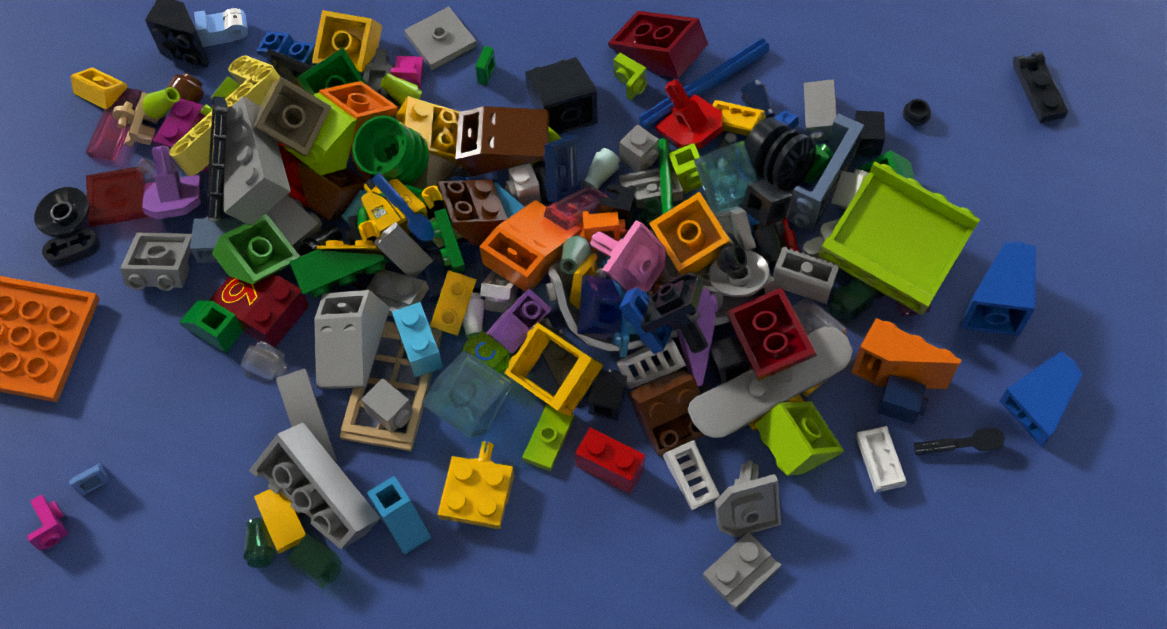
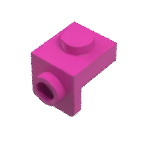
[27,494,69,551]

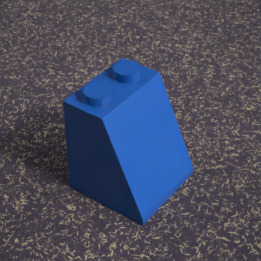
[960,241,1036,336]

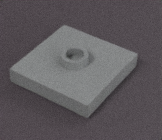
[404,7,477,70]

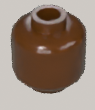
[166,72,205,109]

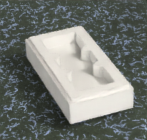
[856,426,907,493]

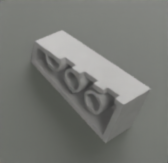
[224,96,291,226]
[249,423,380,549]

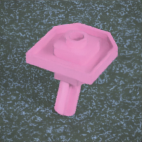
[590,221,666,292]

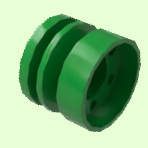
[352,116,429,185]

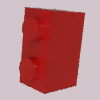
[575,427,646,494]

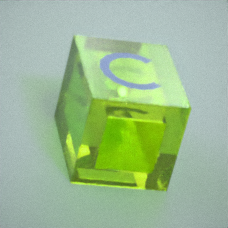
[462,331,510,385]

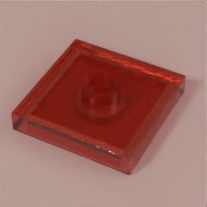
[86,166,148,227]

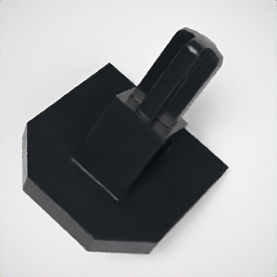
[641,272,708,353]

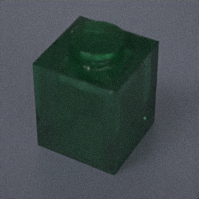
[286,533,342,589]

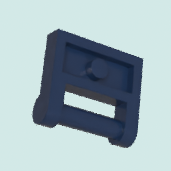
[543,135,581,202]

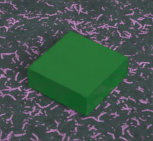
[475,46,496,85]

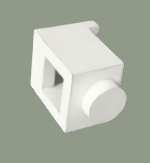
[505,163,541,207]

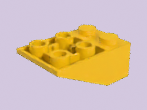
[396,96,461,166]

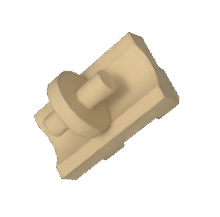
[112,92,159,147]

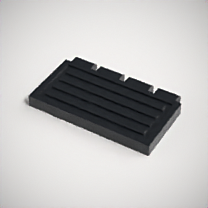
[206,96,228,222]

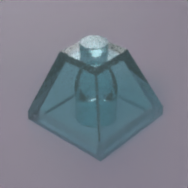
[694,141,757,214]

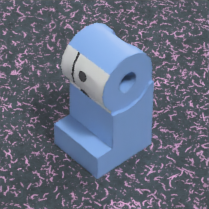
[194,8,248,47]

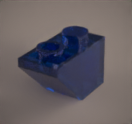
[577,274,622,340]

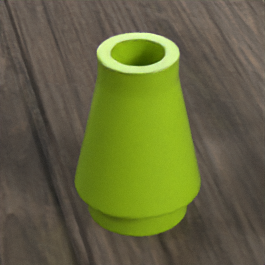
[380,73,422,106]
[142,87,180,119]

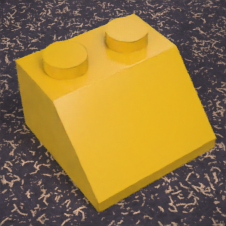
[312,10,383,72]

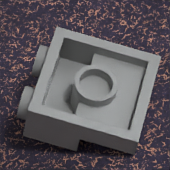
[120,233,192,291]

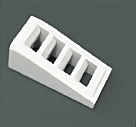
[616,336,686,389]
[663,440,720,510]

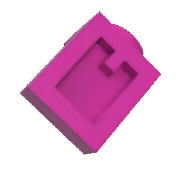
[391,56,424,89]

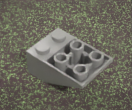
[314,290,390,389]

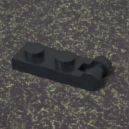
[1013,51,1068,123]

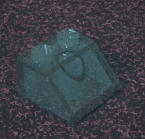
[422,351,514,438]

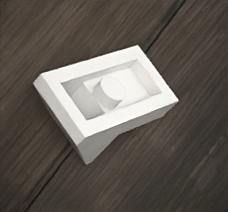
[480,270,519,313]

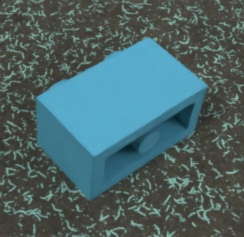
[392,302,443,378]

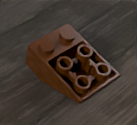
[455,106,549,177]

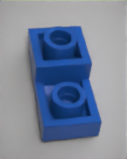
[256,31,315,65]

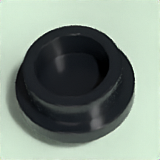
[903,99,931,126]

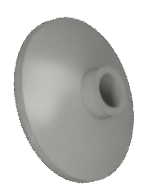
[709,250,769,298]

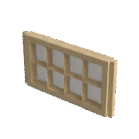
[340,321,443,452]

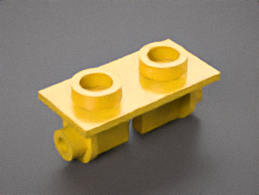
[430,270,476,336]

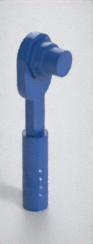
[371,172,435,242]

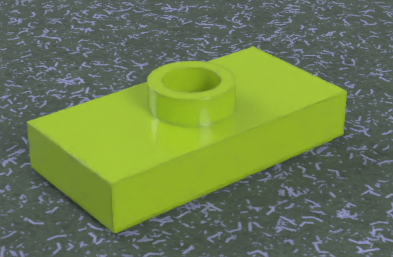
[522,404,575,472]

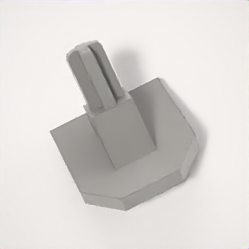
[714,460,781,537]

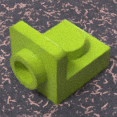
[613,53,647,101]

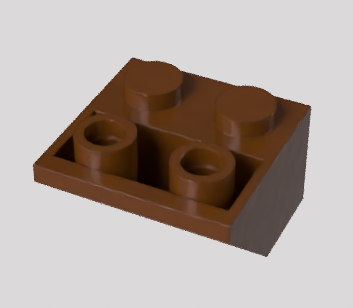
[436,179,507,245]
[628,368,704,457]

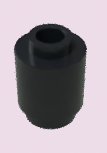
[751,223,785,264]

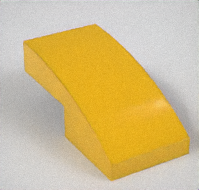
[254,489,308,554]

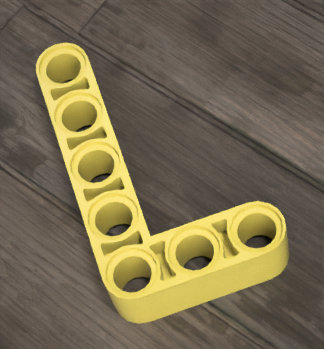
[169,56,280,176]

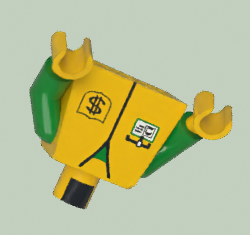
[357,178,443,242]

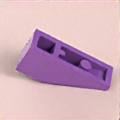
[676,289,718,386]

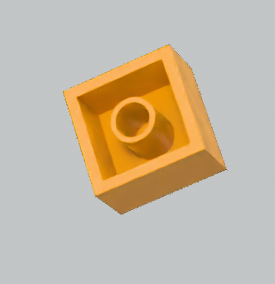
[649,192,733,276]

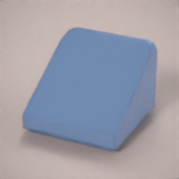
[69,463,110,496]

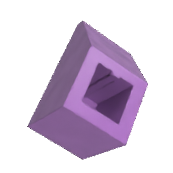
[485,289,552,354]

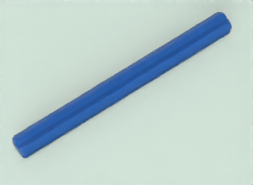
[639,38,770,130]

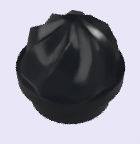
[716,244,747,274]

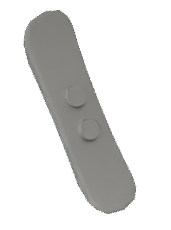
[688,327,853,438]

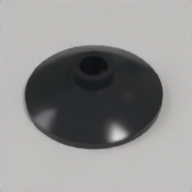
[34,187,90,237]

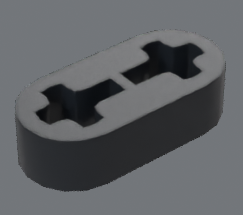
[42,228,100,267]

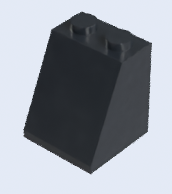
[525,57,598,135]

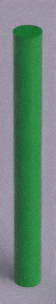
[658,138,673,215]

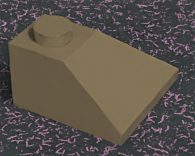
[254,77,332,156]

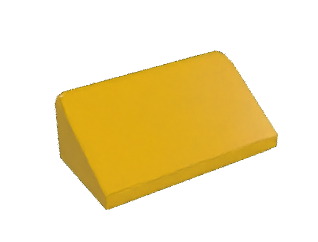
[70,67,127,109]

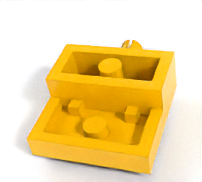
[437,441,515,529]

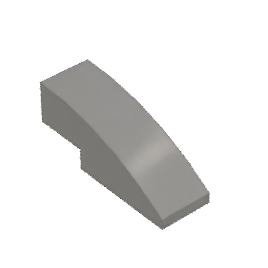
[276,368,337,462]

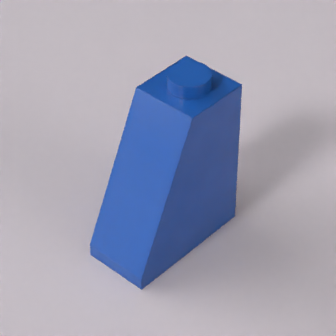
[1000,351,1083,447]

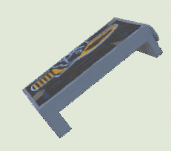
[788,114,864,232]

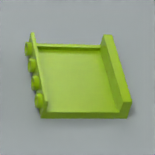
[818,161,980,316]

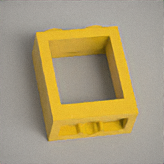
[505,322,603,416]

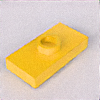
[713,100,766,136]

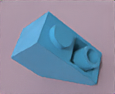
[367,476,431,555]

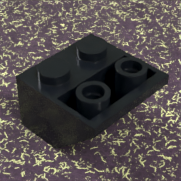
[145,0,210,67]

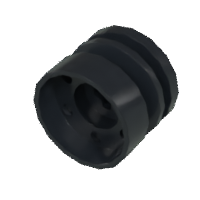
[741,117,817,192]

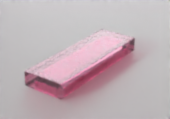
[86,88,142,161]
[543,185,610,230]

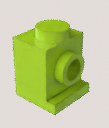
[669,143,711,194]

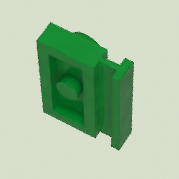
[431,208,465,273]

